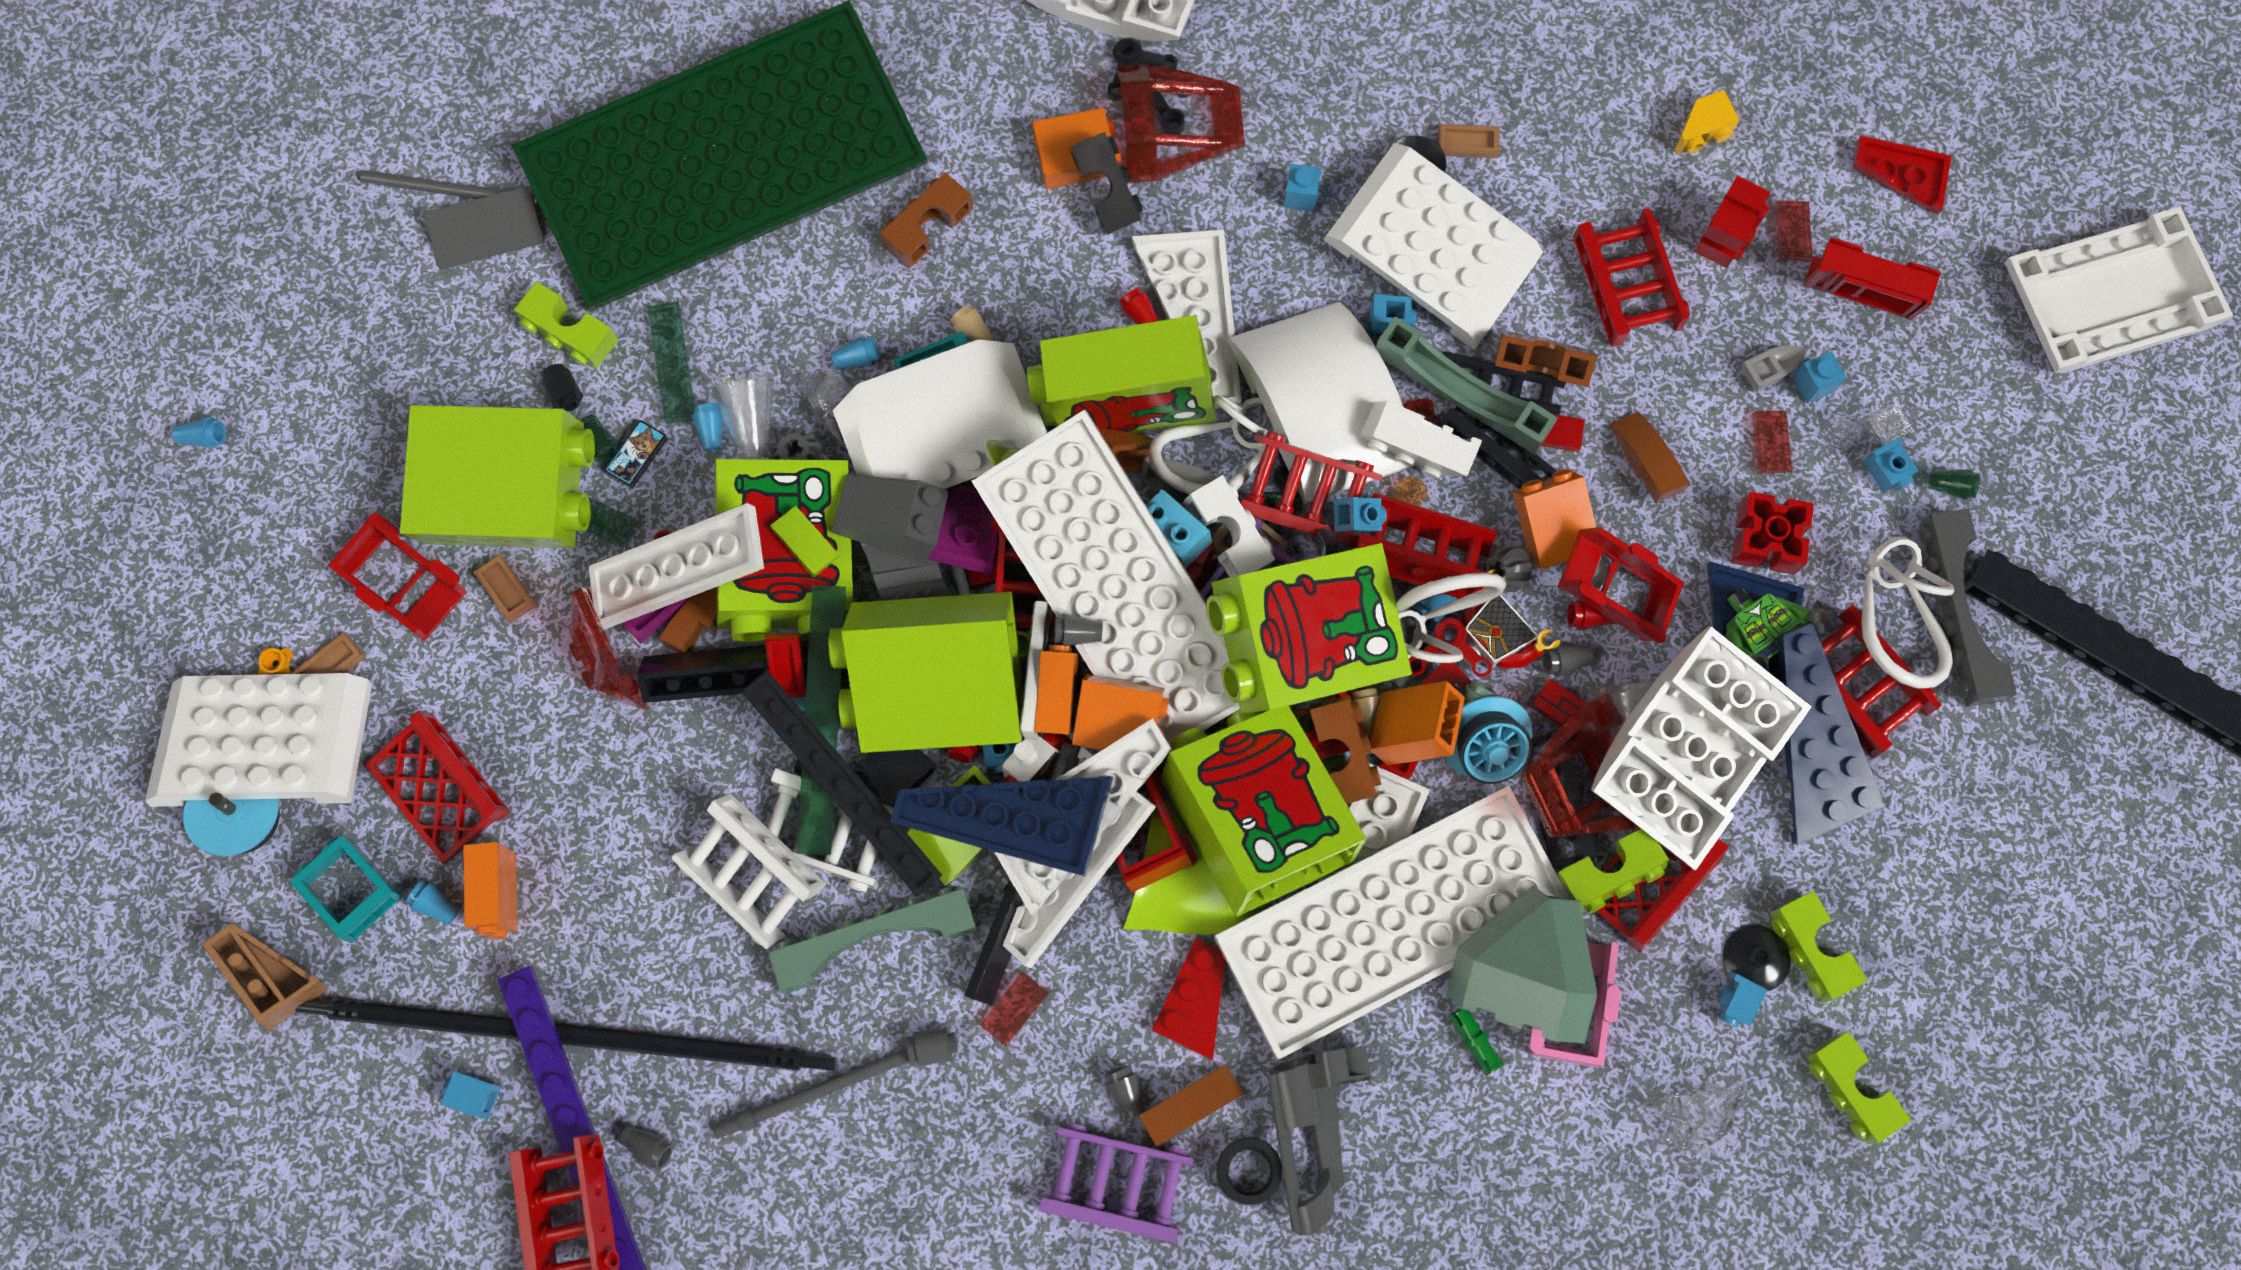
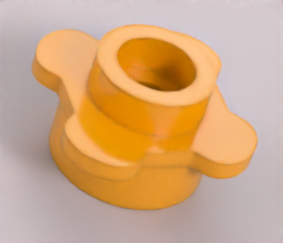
[258,647,294,675]

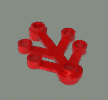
[1409,618,1493,691]

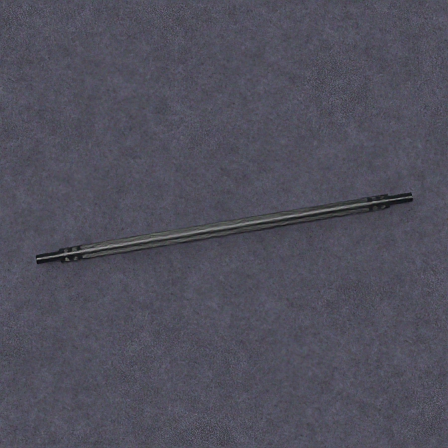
[295,999,836,1071]

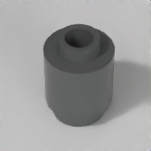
[906,1026,958,1066]

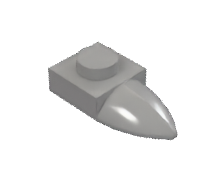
[1740,345,1807,393]

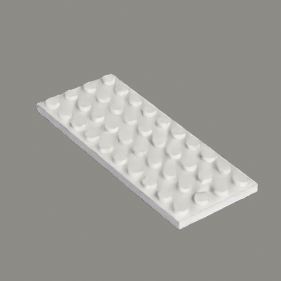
[972,409,1240,743]
[1214,786,1570,1060]

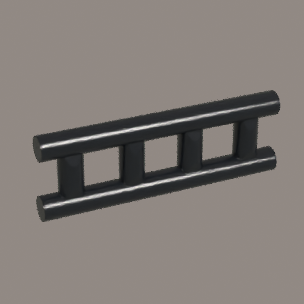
[1442,351,1566,415]

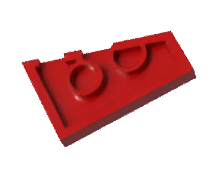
[1852,135,1952,215]
[1151,938,1225,1061]

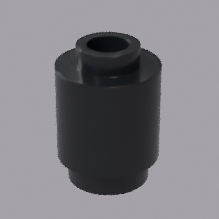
[541,364,583,412]

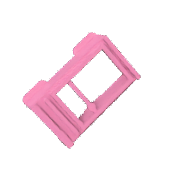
[1529,942,1621,1068]

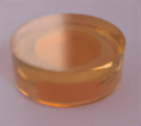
[1394,476,1427,506]

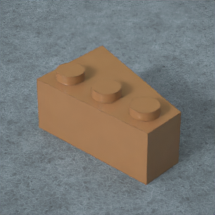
[202,923,328,1031]

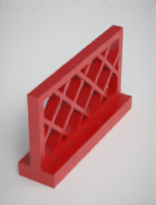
[365,711,511,864]
[1595,827,1729,953]

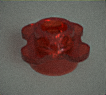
[1403,398,1437,425]

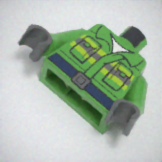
[1726,588,1833,672]

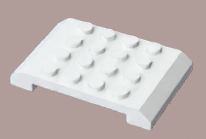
[1324,143,1543,349]
[2004,206,2233,373]
[145,673,372,807]

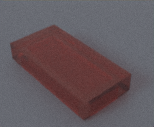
[1776,201,1813,262]
[1752,411,1792,474]
[980,971,1049,1047]

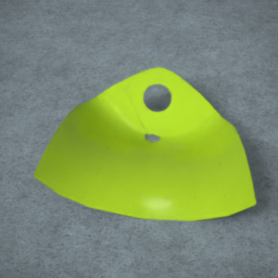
[1123,799,1269,935]

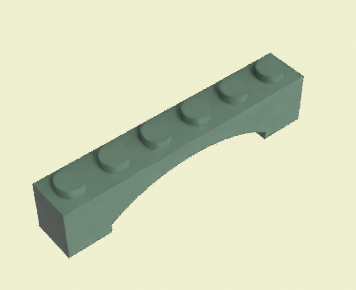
[1376,316,1558,455]
[768,886,978,995]

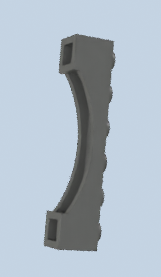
[1919,508,2017,707]

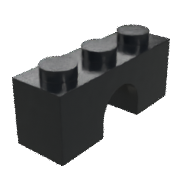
[1068,132,1143,234]

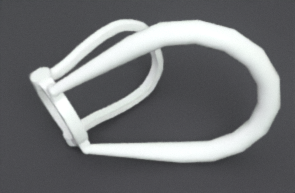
[1148,395,1276,495]
[1861,537,1955,689]
[1396,573,1507,663]

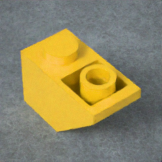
[1675,90,1740,154]

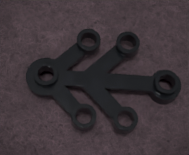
[1107,37,1193,136]

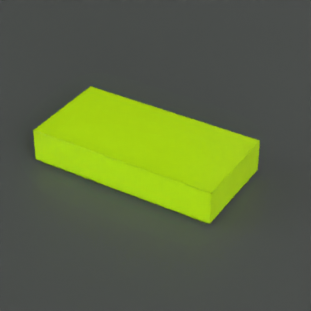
[770,506,839,578]

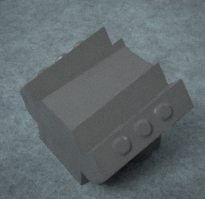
[860,542,949,601]

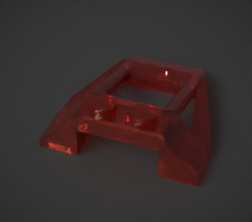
[1116,64,1245,184]
[569,587,650,710]
[1520,693,1639,837]

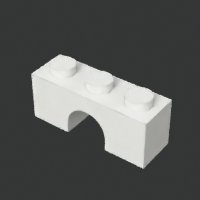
[1183,475,1275,578]

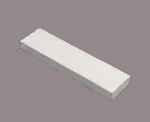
[1020,601,1051,739]

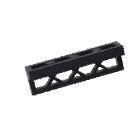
[1439,406,1557,489]
[1526,727,1597,868]

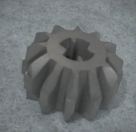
[768,426,823,460]

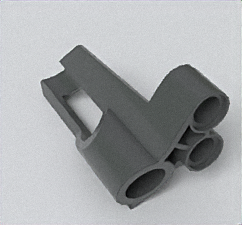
[1268,1045,1371,1236]

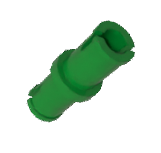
[1448,1008,1504,1076]

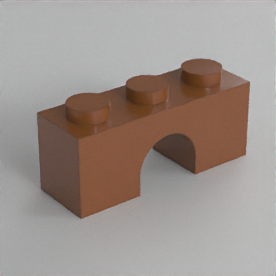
[880,172,974,269]
[1494,330,1597,387]
[1310,695,1382,804]

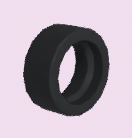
[1216,1138,1283,1205]

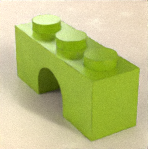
[514,281,618,369]
[1558,829,1669,914]
[1770,890,1868,1003]
[1806,1031,1912,1144]

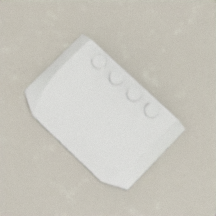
[833,339,1047,489]

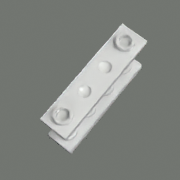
[767,768,894,893]
[671,794,826,950]

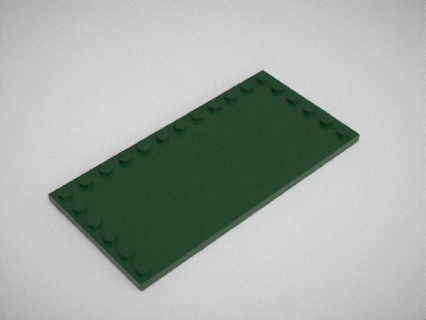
[512,0,928,312]

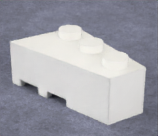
[1360,401,1482,479]

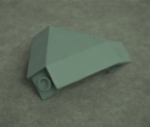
[1446,886,1597,1043]

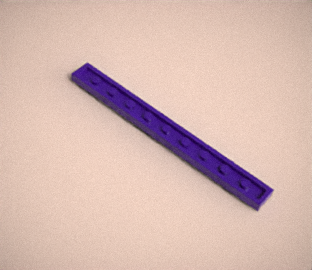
[497,966,647,1270]

